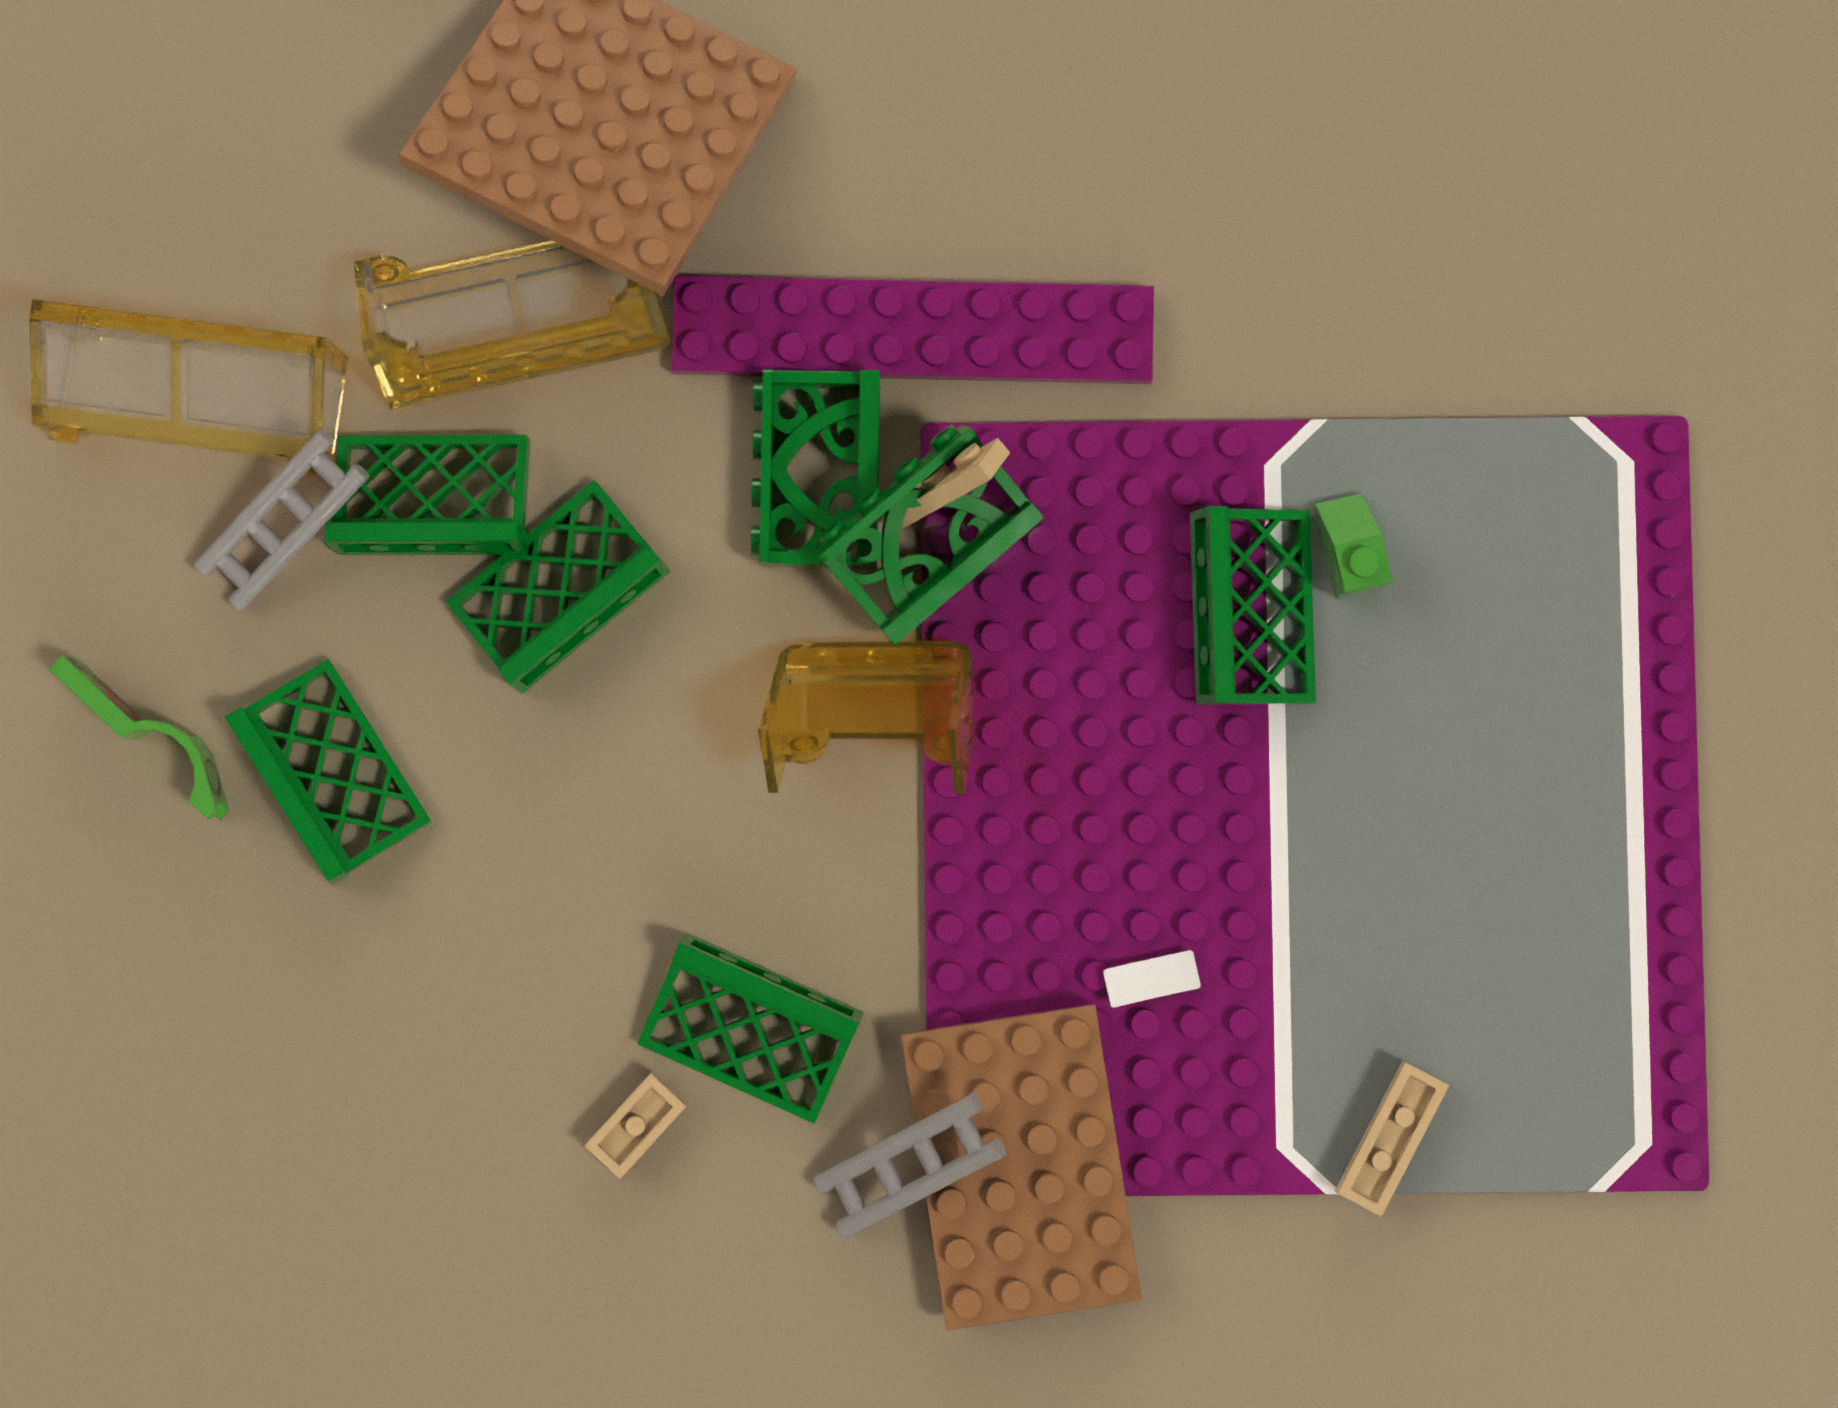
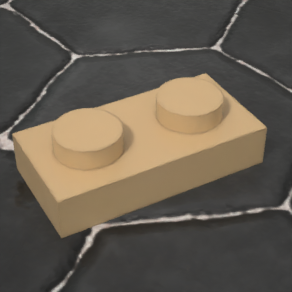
[584,1072,688,1179]

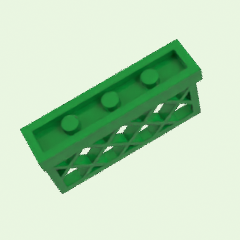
[324,435,530,555]
[445,480,671,694]
[1190,506,1316,706]
[224,658,432,886]
[637,933,864,1124]

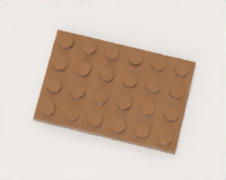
[901,1004,1142,1331]

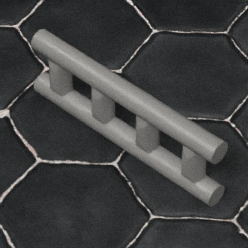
[194,429,369,611]
[814,1093,1006,1238]

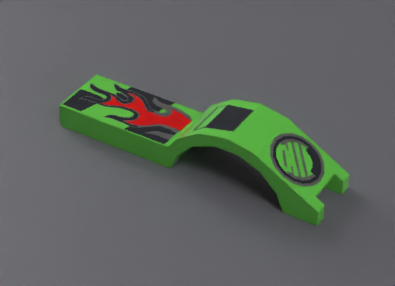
[49,655,229,820]

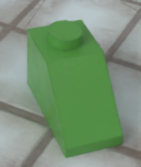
[1314,493,1393,599]

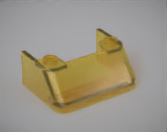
[758,641,973,794]

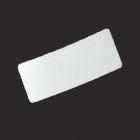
[1103,950,1201,1008]

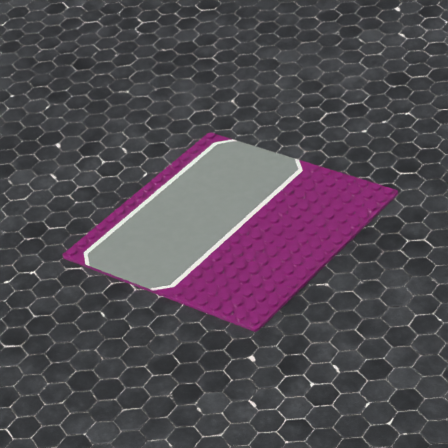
[920,416,1709,1196]

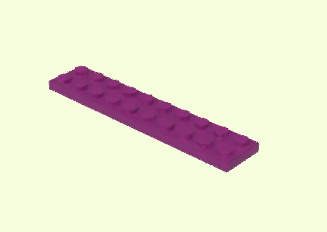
[672,276,1154,384]

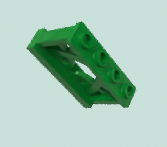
[750,369,880,569]
[814,425,1044,645]

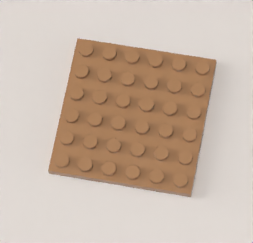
[399,0,797,296]

